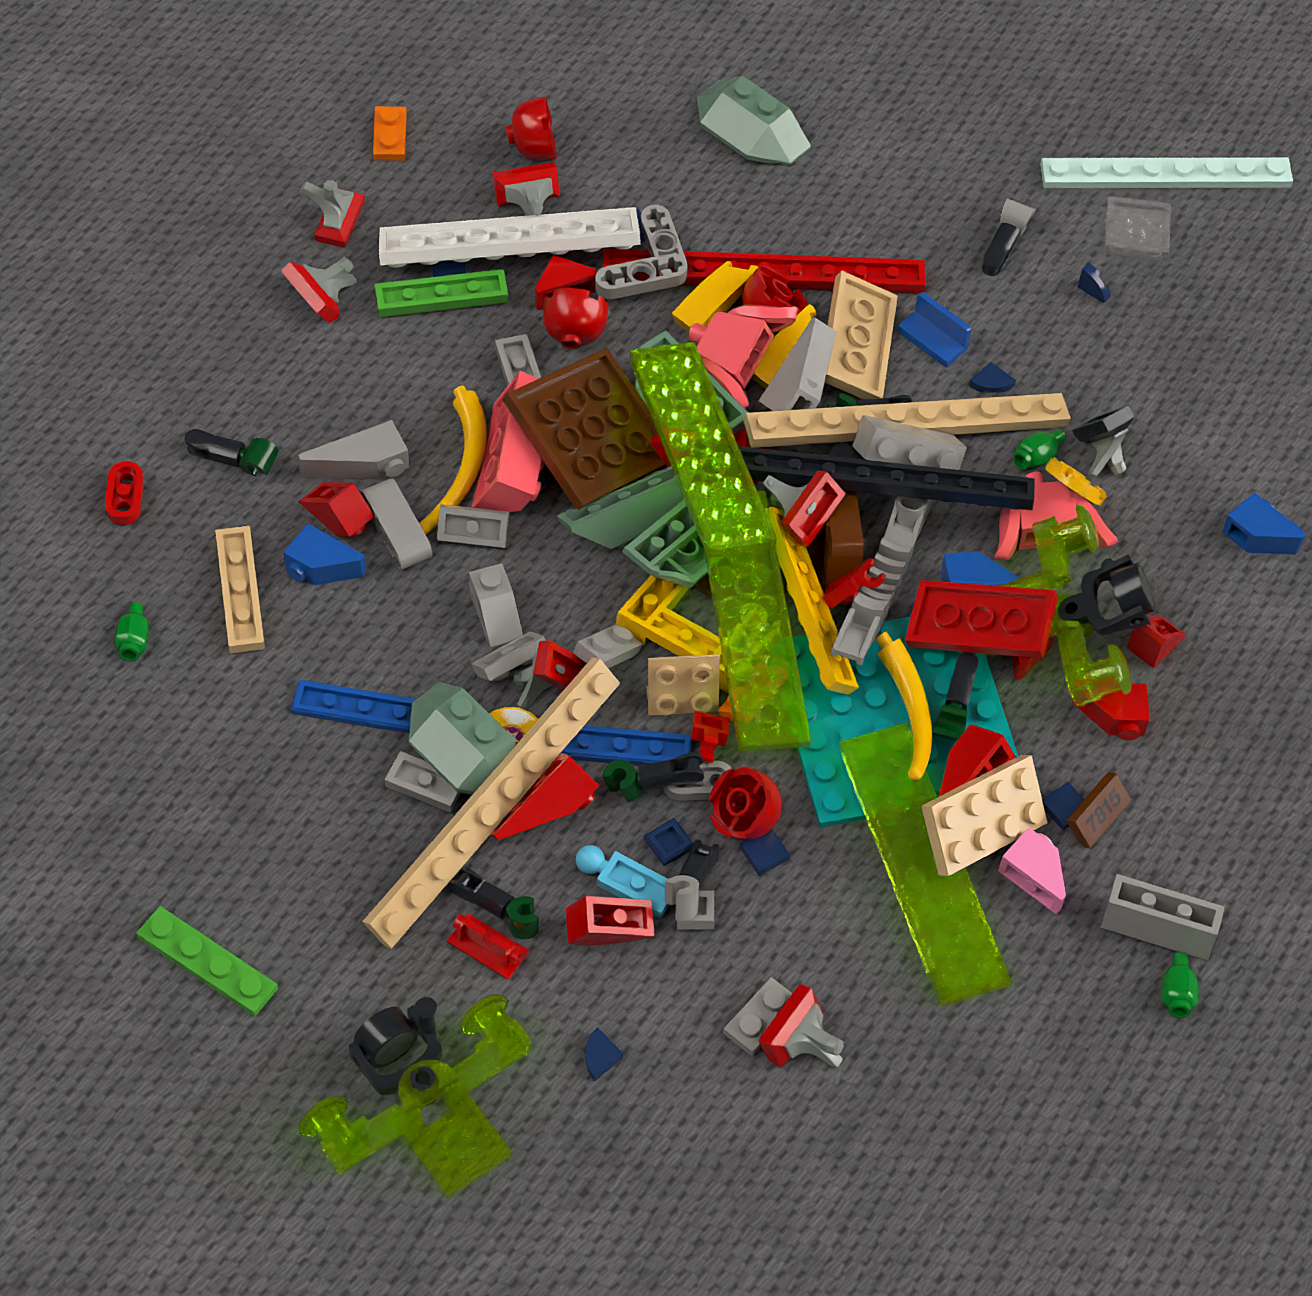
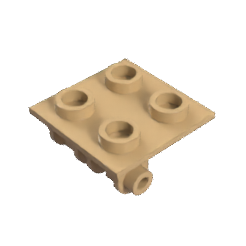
[646,654,720,715]

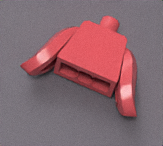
[689,305,798,409]
[994,472,1118,560]

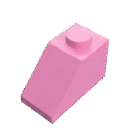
[998,827,1066,914]

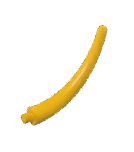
[419,386,487,535]
[875,631,932,781]

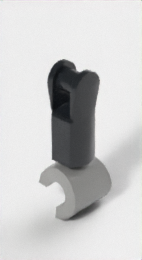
[982,198,1036,276]
[665,839,720,921]

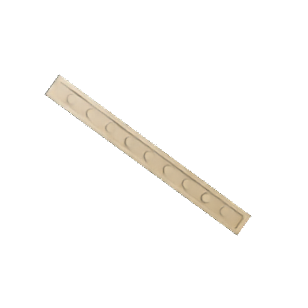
[744,393,1071,448]
[362,657,620,948]

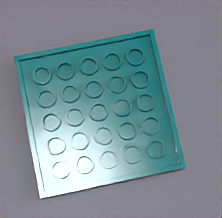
[768,617,1018,828]

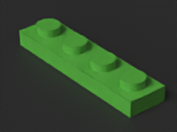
[374,269,508,317]
[136,906,278,1017]

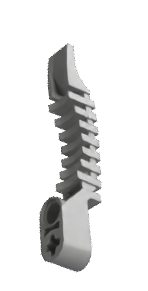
[831,496,932,665]

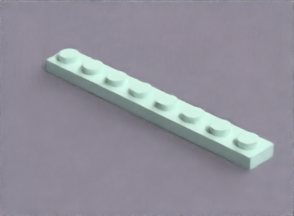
[1040,157,1293,188]

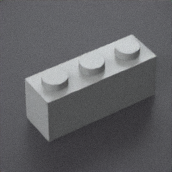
[852,415,967,470]
[1101,874,1225,960]

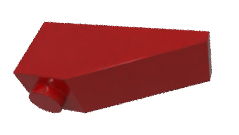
[939,724,1016,797]
[490,753,599,840]

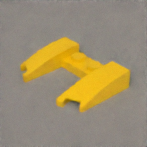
[672,261,817,389]
[616,575,781,694]

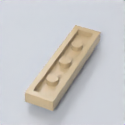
[215,526,265,654]

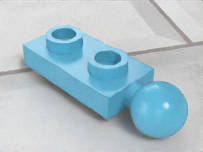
[576,845,670,919]

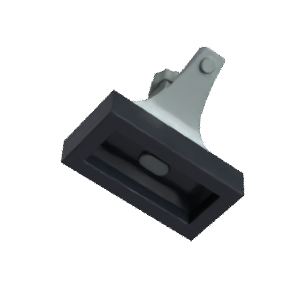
[1072,405,1134,477]

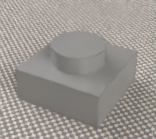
[677,891,714,930]

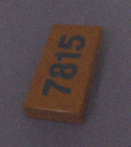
[1066,772,1131,848]

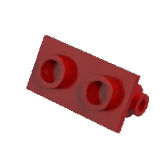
[447,913,529,980]

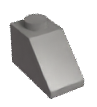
[469,563,523,649]

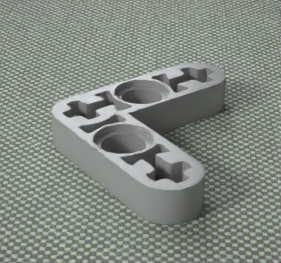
[595,205,687,299]

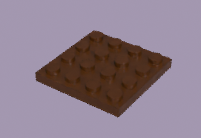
[502,348,668,511]

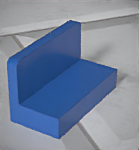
[897,292,972,368]

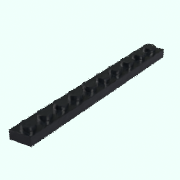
[690,441,1035,511]

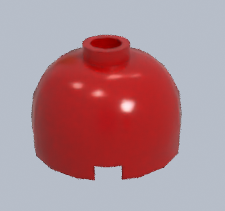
[506,97,557,161]
[742,266,808,315]
[543,288,609,349]
[709,767,783,840]

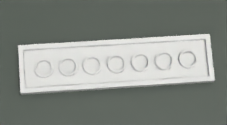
[379,207,640,268]

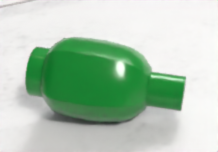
[1013,429,1066,470]
[114,602,149,662]
[1161,952,1199,1018]

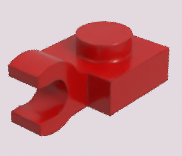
[822,558,886,609]
[691,710,729,763]

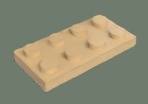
[825,271,898,399]
[921,755,1048,876]

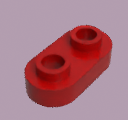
[105,461,144,525]

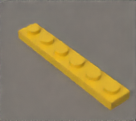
[762,506,859,695]

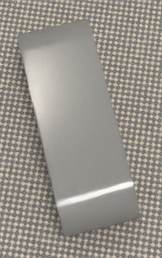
[360,478,433,570]

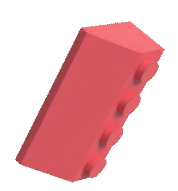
[472,371,545,512]

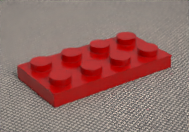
[905,580,1058,659]

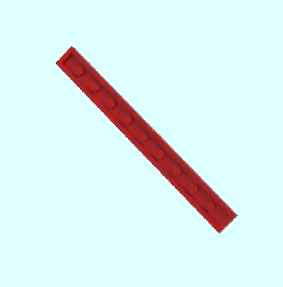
[603,248,926,293]

